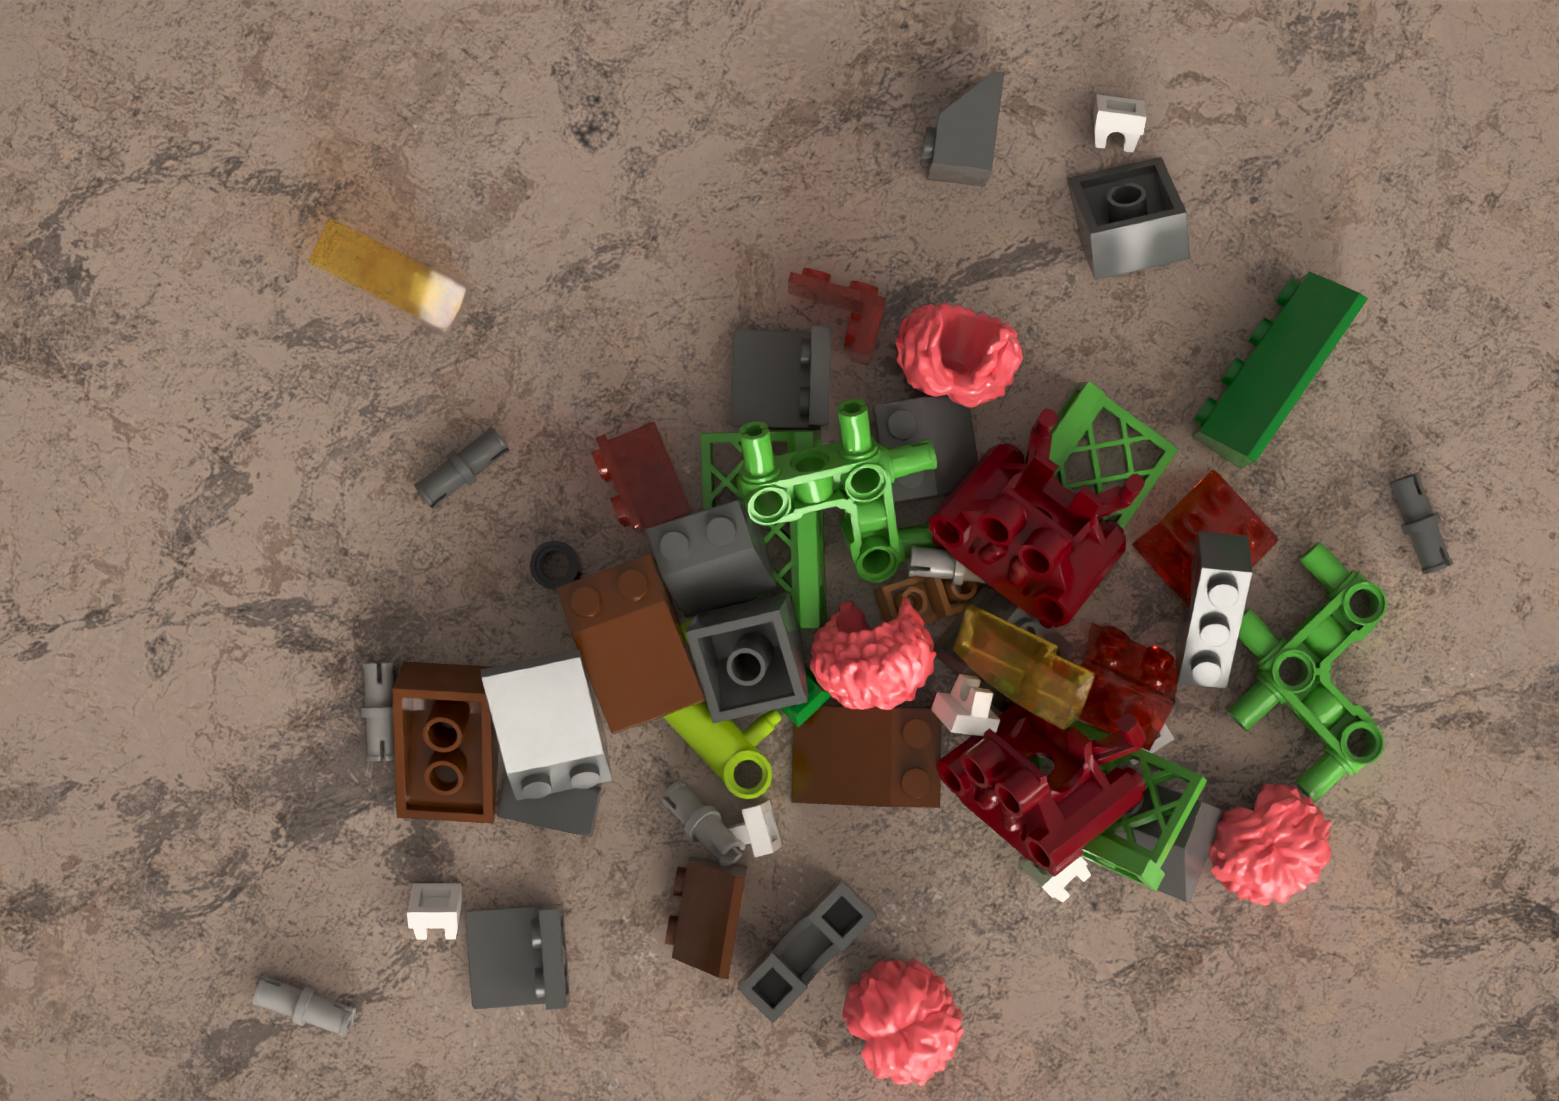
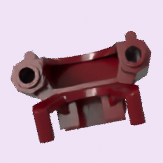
[929,408,1145,629]
[936,653,1146,877]

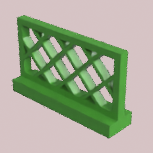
[1024,381,1179,529]
[700,429,827,629]
[1029,713,1207,891]

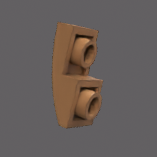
[873,576,982,624]

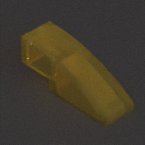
[308,218,468,333]
[953,604,1095,730]

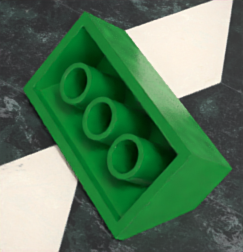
[1192,271,1368,469]

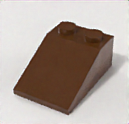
[556,554,706,734]
[392,661,499,824]
[792,706,941,808]
[665,857,747,979]

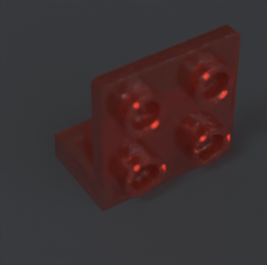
[788,268,887,366]
[591,422,692,534]
[1131,470,1278,607]
[1061,623,1178,751]

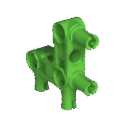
[737,399,946,583]
[1227,541,1387,803]

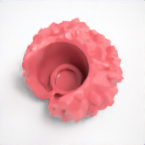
[895,301,1023,408]
[810,597,936,710]
[1209,783,1332,906]
[842,958,964,1086]

